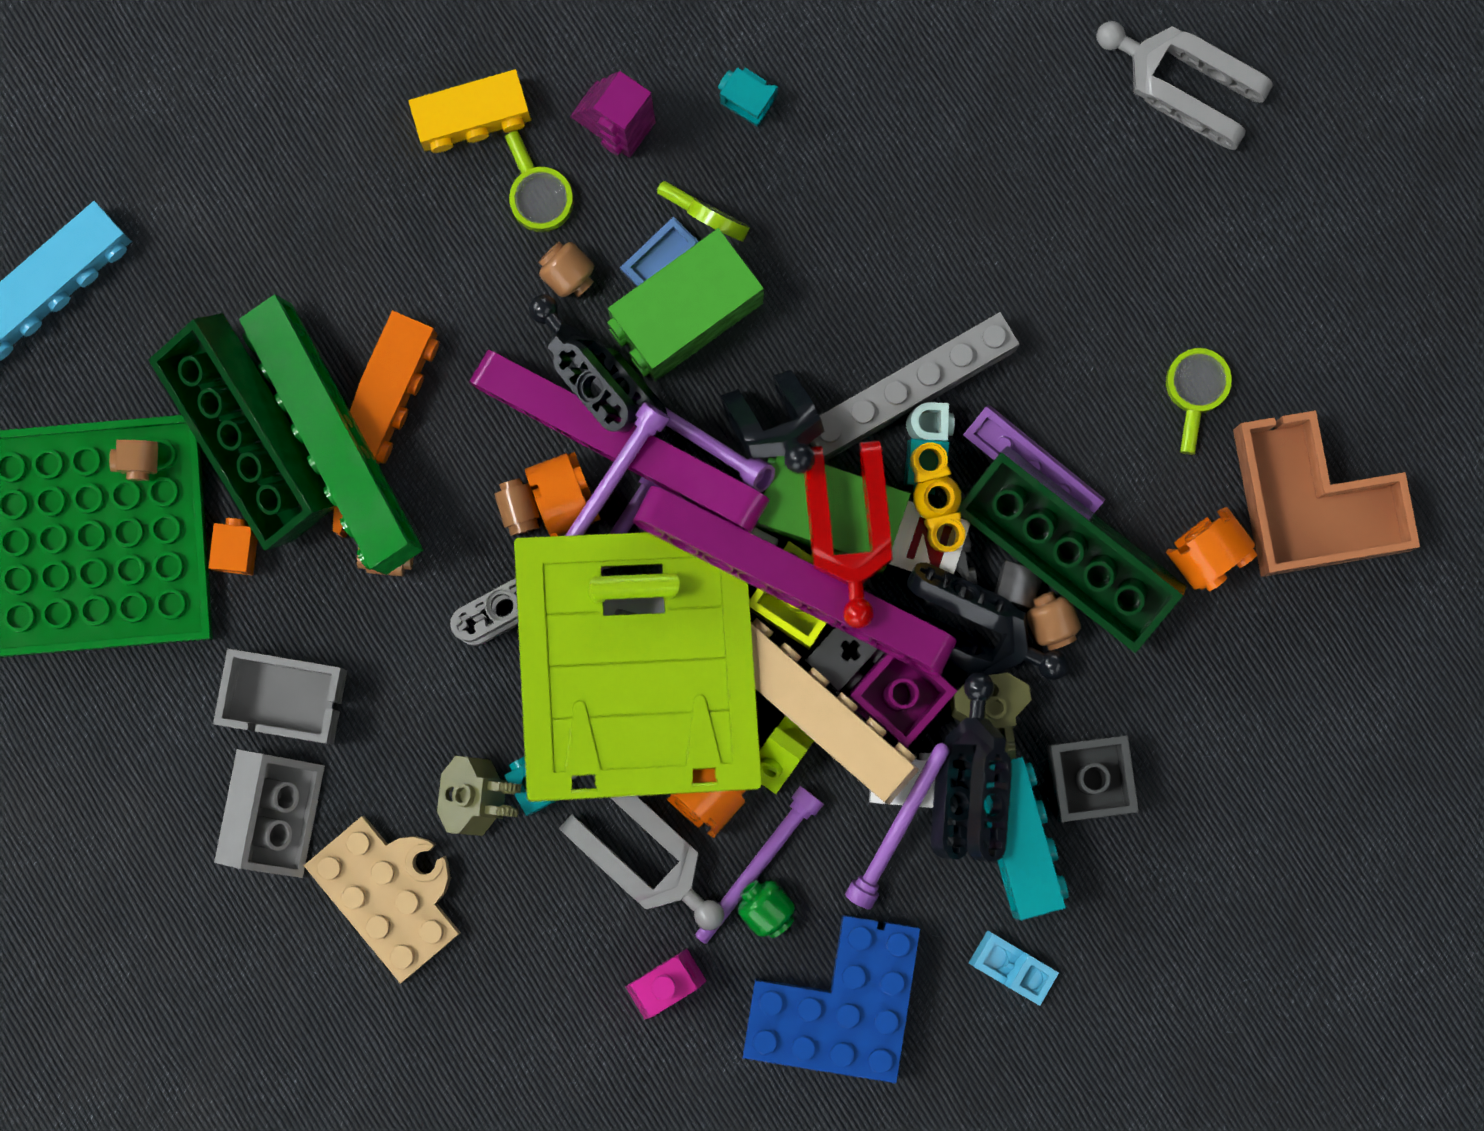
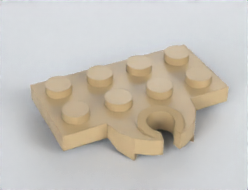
[304,816,461,984]

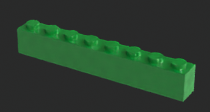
[239,294,424,575]

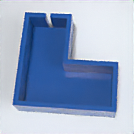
[743,915,920,1083]

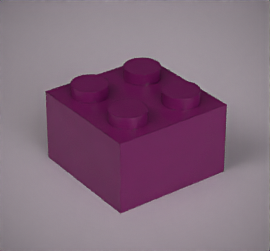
[846,653,957,748]

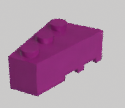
[570,71,655,158]

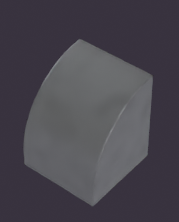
[995,561,1044,610]

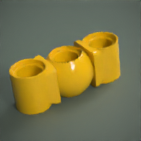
[910,442,965,552]

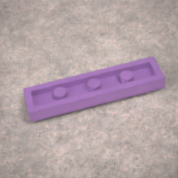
[963,404,1106,513]

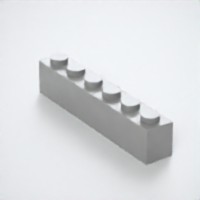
[810,312,1019,462]

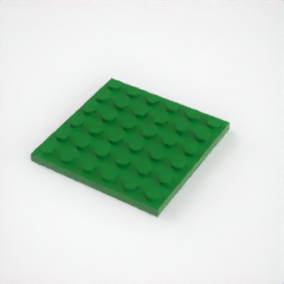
[0,415,213,658]

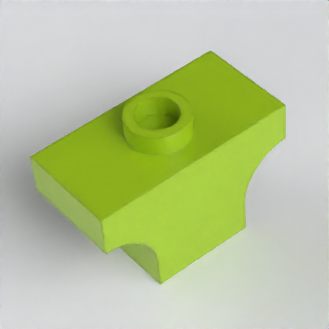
[759,715,814,794]

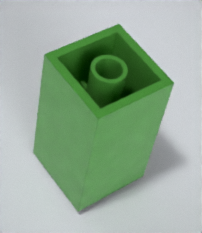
[607,228,764,382]
[755,456,911,574]

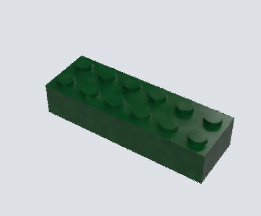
[148,313,337,551]
[957,445,1187,653]

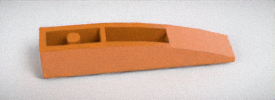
[333,310,440,538]

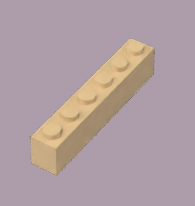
[751,617,919,805]

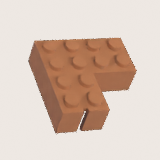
[1233,410,1420,577]

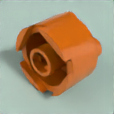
[524,452,601,537]
[1166,507,1258,591]
[667,769,746,837]

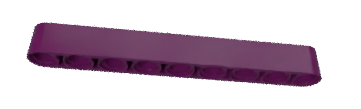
[469,350,770,533]
[633,486,957,677]

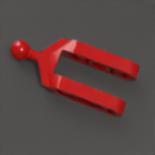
[804,441,893,628]

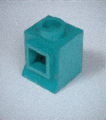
[718,68,778,127]

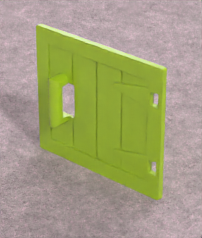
[514,532,761,802]

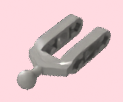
[1096,21,1273,150]
[450,567,612,646]
[559,796,725,931]

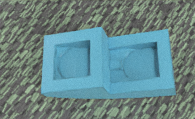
[969,930,1059,1006]

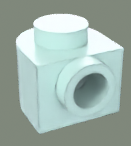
[906,402,955,442]

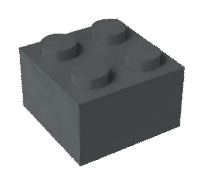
[1046,735,1139,822]

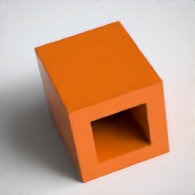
[208,518,258,575]

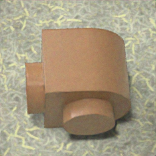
[109,439,158,481]

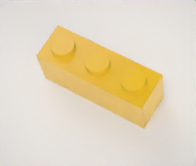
[408,69,531,153]

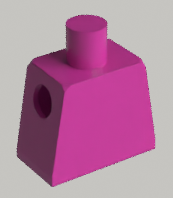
[625,948,707,1019]

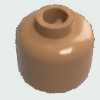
[539,241,594,298]
[1026,591,1081,650]

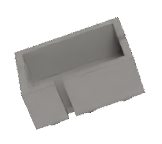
[213,648,347,745]

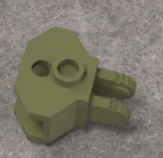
[948,673,1031,762]
[437,756,521,836]

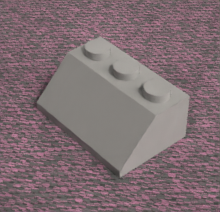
[214,749,325,878]

